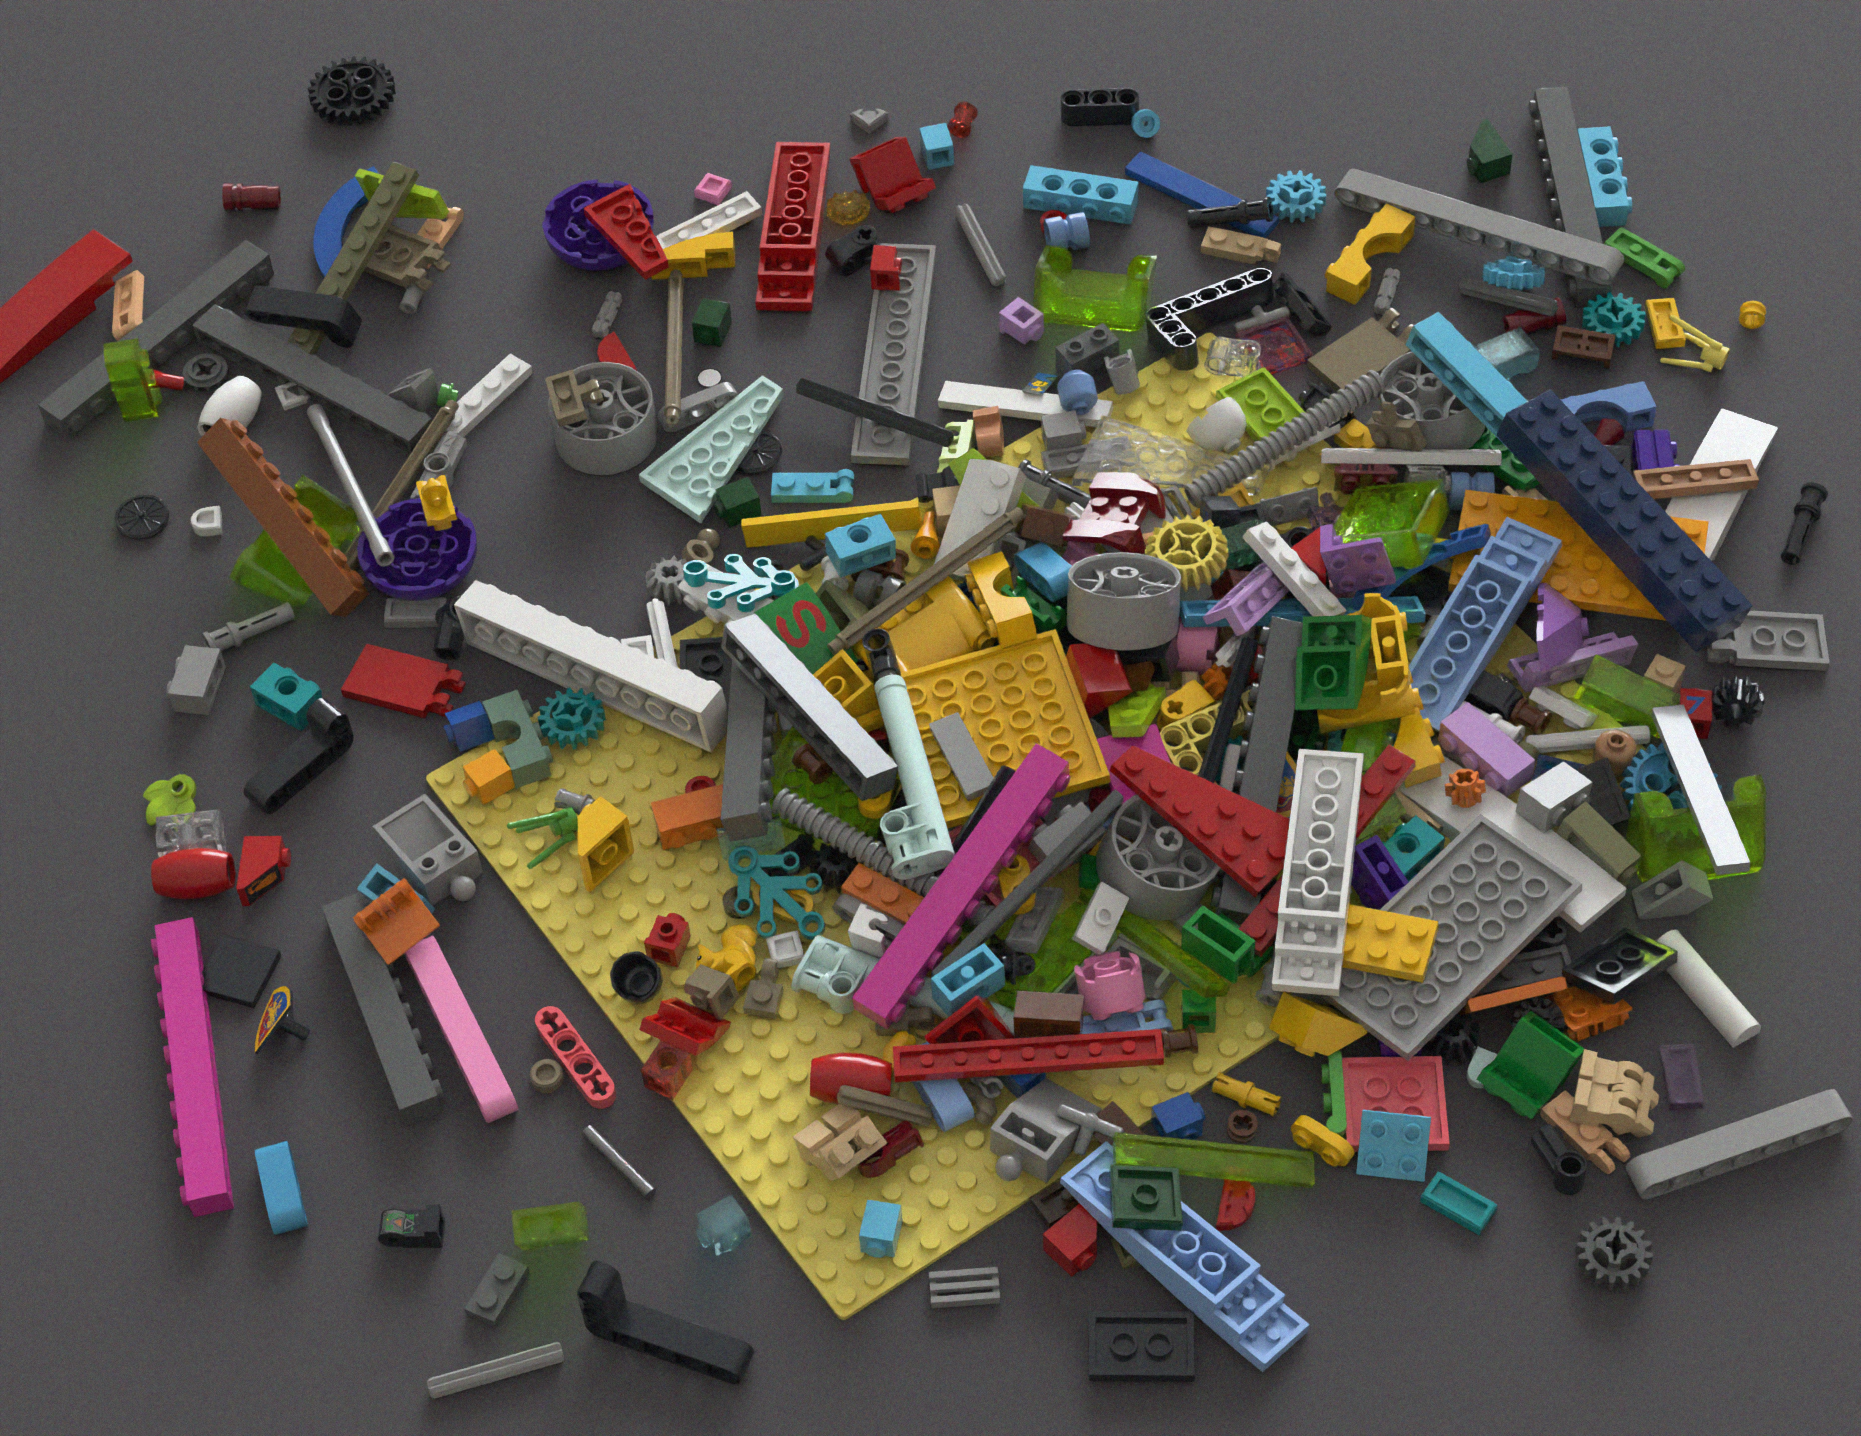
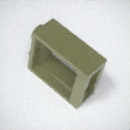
[1557,801,1641,888]

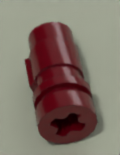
[222,183,281,210]
[1503,297,1567,338]

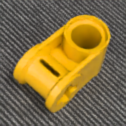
[1156,680,1217,732]

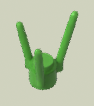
[507,807,578,869]

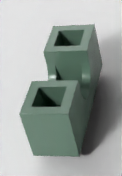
[482,690,553,788]

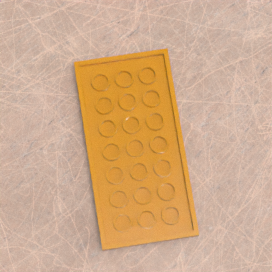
[1448,489,1709,621]

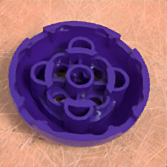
[542,179,654,271]
[357,498,477,601]

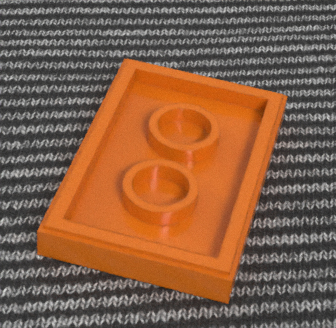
[1459,976,1568,1016]

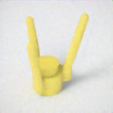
[1660,315,1730,373]

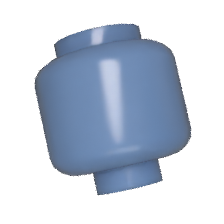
[1057,370,1098,415]

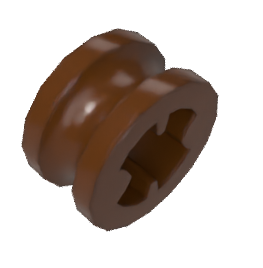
[1226,1110,1258,1143]

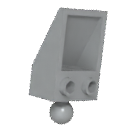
[372,794,483,906]
[990,1078,1102,1183]

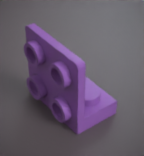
[1320,524,1396,594]

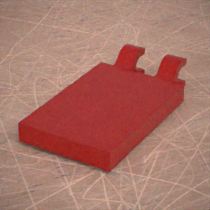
[341,644,466,718]

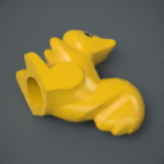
[696,924,757,992]

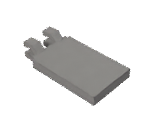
[1706,611,1830,671]

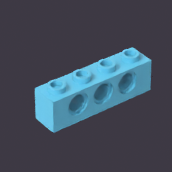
[1577,126,1632,227]
[1023,165,1139,225]

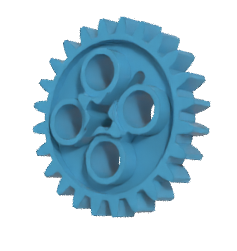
[1619,743,1722,842]

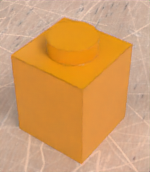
[463,749,515,805]

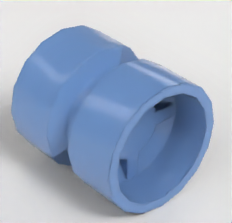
[1044,212,1090,255]
[1449,472,1495,511]

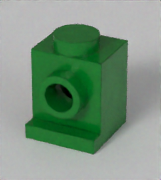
[1181,986,1216,1033]

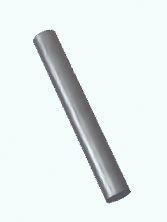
[582,1125,656,1199]

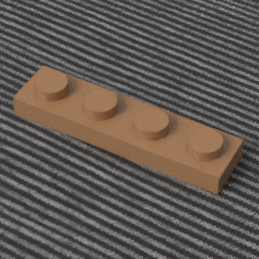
[1632,459,1759,499]

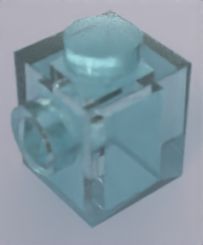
[695,1195,752,1256]

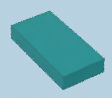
[1420,1171,1498,1236]

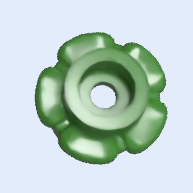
[436,383,459,407]

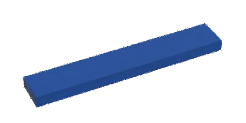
[1125,151,1279,238]

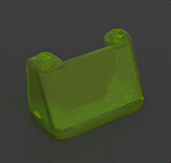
[1033,245,1157,331]
[229,474,361,607]
[1626,774,1766,883]

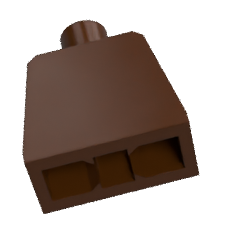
[1015,503,1078,547]

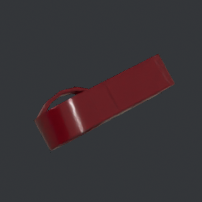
[857,1121,924,1178]

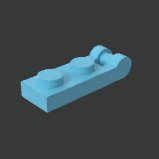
[771,469,854,503]

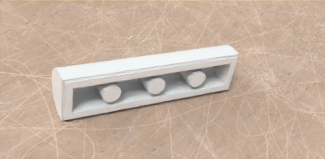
[1657,930,1761,1048]

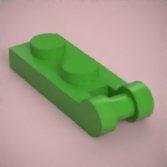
[1604,227,1685,288]
[1321,1051,1347,1139]

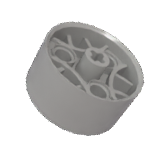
[1378,352,1485,449]
[548,362,658,475]
[1067,552,1181,650]
[1096,795,1220,921]

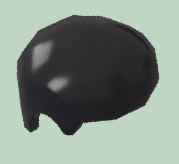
[610,951,663,1004]

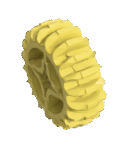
[1145,513,1229,592]

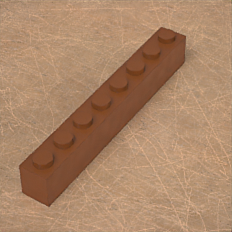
[197,418,370,617]

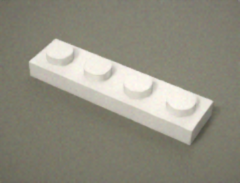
[656,191,762,249]
[444,354,533,437]
[1243,522,1347,616]

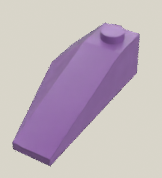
[1536,583,1589,671]

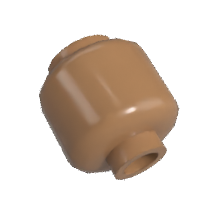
[1593,730,1636,777]

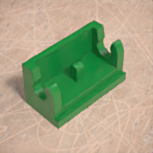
[1001,576,1067,634]

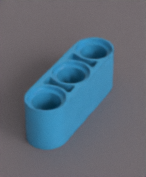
[1014,542,1072,602]
[254,1141,308,1235]

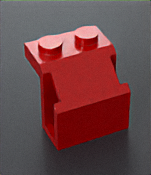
[849,137,936,213]

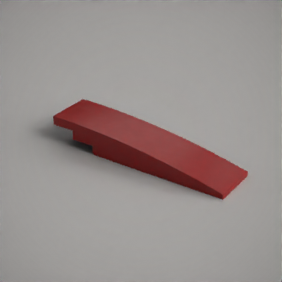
[755,142,830,311]
[0,229,133,383]

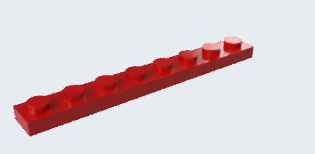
[1238,744,1416,957]
[893,1029,1164,1083]

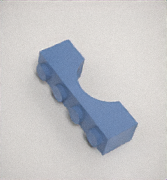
[1560,381,1657,432]

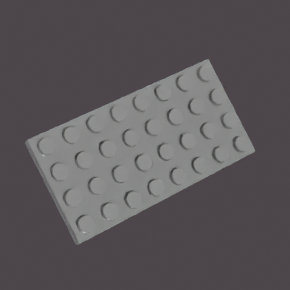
[1319,814,1582,1061]

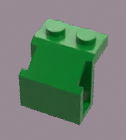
[1181,905,1273,984]
[1476,1011,1584,1119]

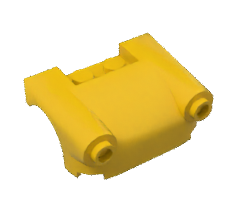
[851,576,995,673]
[1317,593,1421,734]

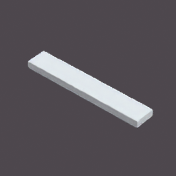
[938,381,1113,428]
[1321,448,1502,465]

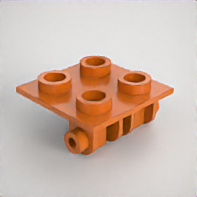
[353,878,440,965]
[1544,986,1632,1043]

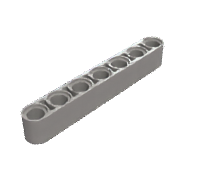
[1625,1089,1853,1199]

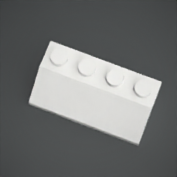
[934,459,1027,582]

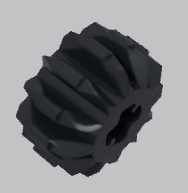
[1711,675,1765,728]
[809,843,864,894]
[1425,1012,1481,1066]

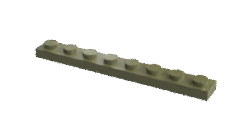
[287,162,419,355]

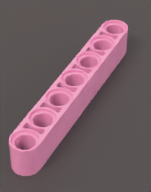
[404,936,519,1124]

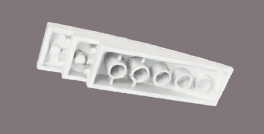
[1665,409,1778,561]
[1272,749,1364,996]
[1399,756,1627,932]

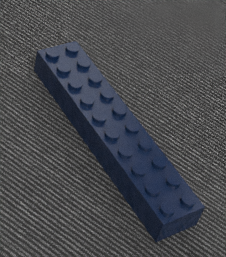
[1496,389,1753,652]

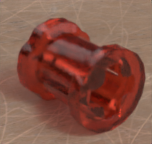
[947,101,978,138]

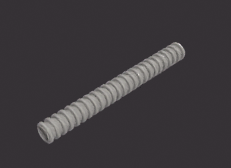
[1184,370,1385,508]
[772,788,995,927]

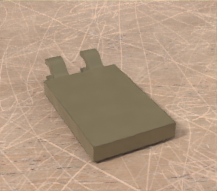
[363,225,451,292]
[1307,308,1414,392]

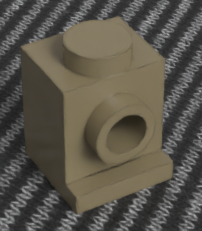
[684,964,739,1020]

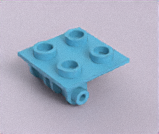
[1356,1110,1431,1182]

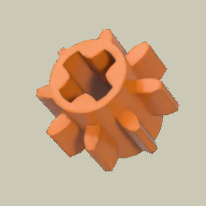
[1201,663,1233,701]
[1445,769,1486,808]

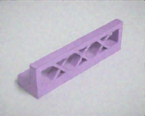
[1202,562,1290,636]
[1507,632,1638,693]

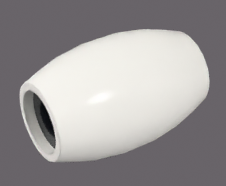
[197,376,262,436]

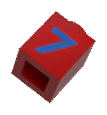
[1677,688,1712,739]

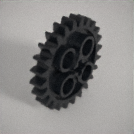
[308,56,396,126]

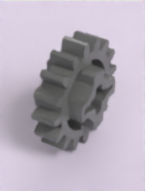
[1576,1217,1653,1291]

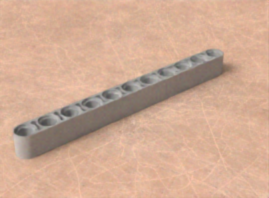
[1334,169,1625,285]

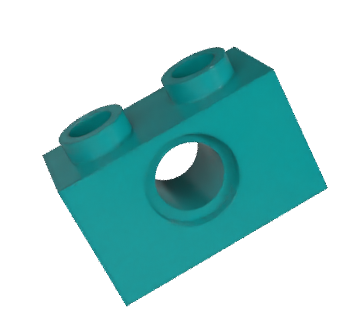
[250,662,322,732]
[1382,815,1445,882]

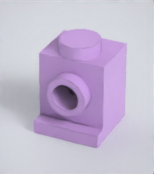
[999,297,1044,345]

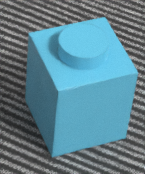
[919,123,954,170]
[859,1200,903,1258]

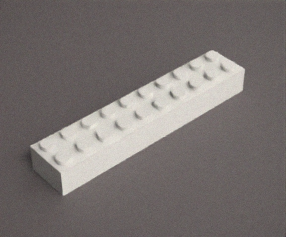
[454,580,728,752]

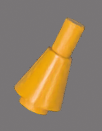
[911,512,940,559]

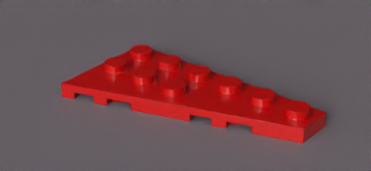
[1109,745,1290,898]

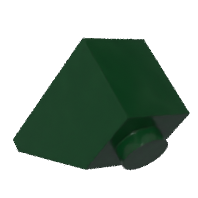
[1466,118,1513,184]

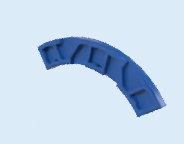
[313,166,379,278]
[1351,524,1491,610]

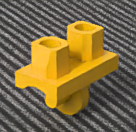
[416,475,457,531]

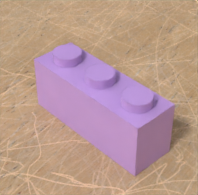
[1438,702,1535,797]

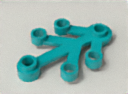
[683,554,799,612]
[728,846,825,940]

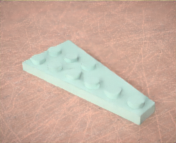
[639,375,784,523]

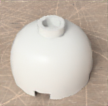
[1186,397,1247,453]

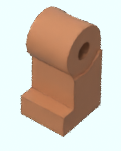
[972,406,1004,458]

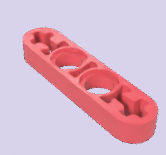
[535,1006,616,1109]

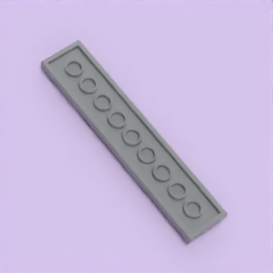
[851,243,936,466]

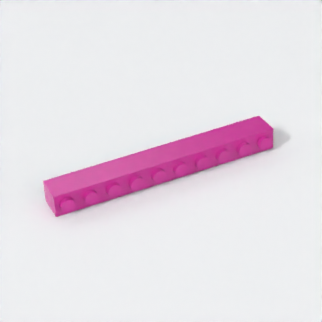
[852,743,1071,1029]
[151,917,234,1217]

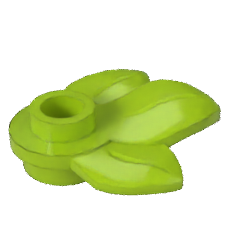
[143,774,196,830]

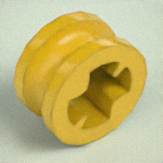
[1739,301,1766,329]

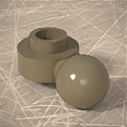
[682,528,720,565]

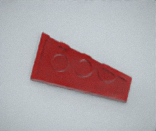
[583,184,669,280]

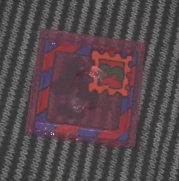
[1236,316,1313,375]

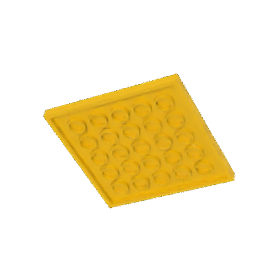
[901,629,1110,829]

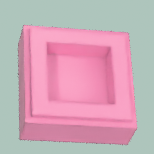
[694,173,732,205]

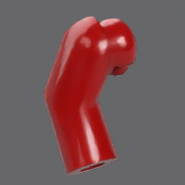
[143,369,184,391]

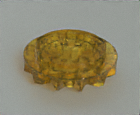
[826,189,870,225]

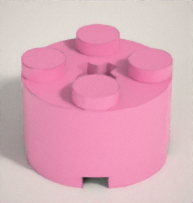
[1175,615,1222,675]
[1074,951,1146,1020]

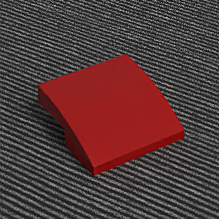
[639,997,731,1056]

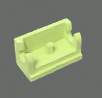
[937,420,976,473]

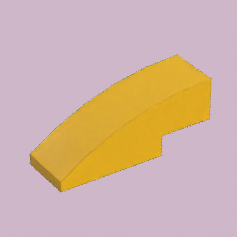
[652,232,735,280]

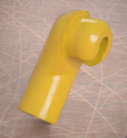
[883,1031,917,1077]

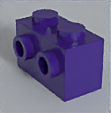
[1351,835,1409,910]

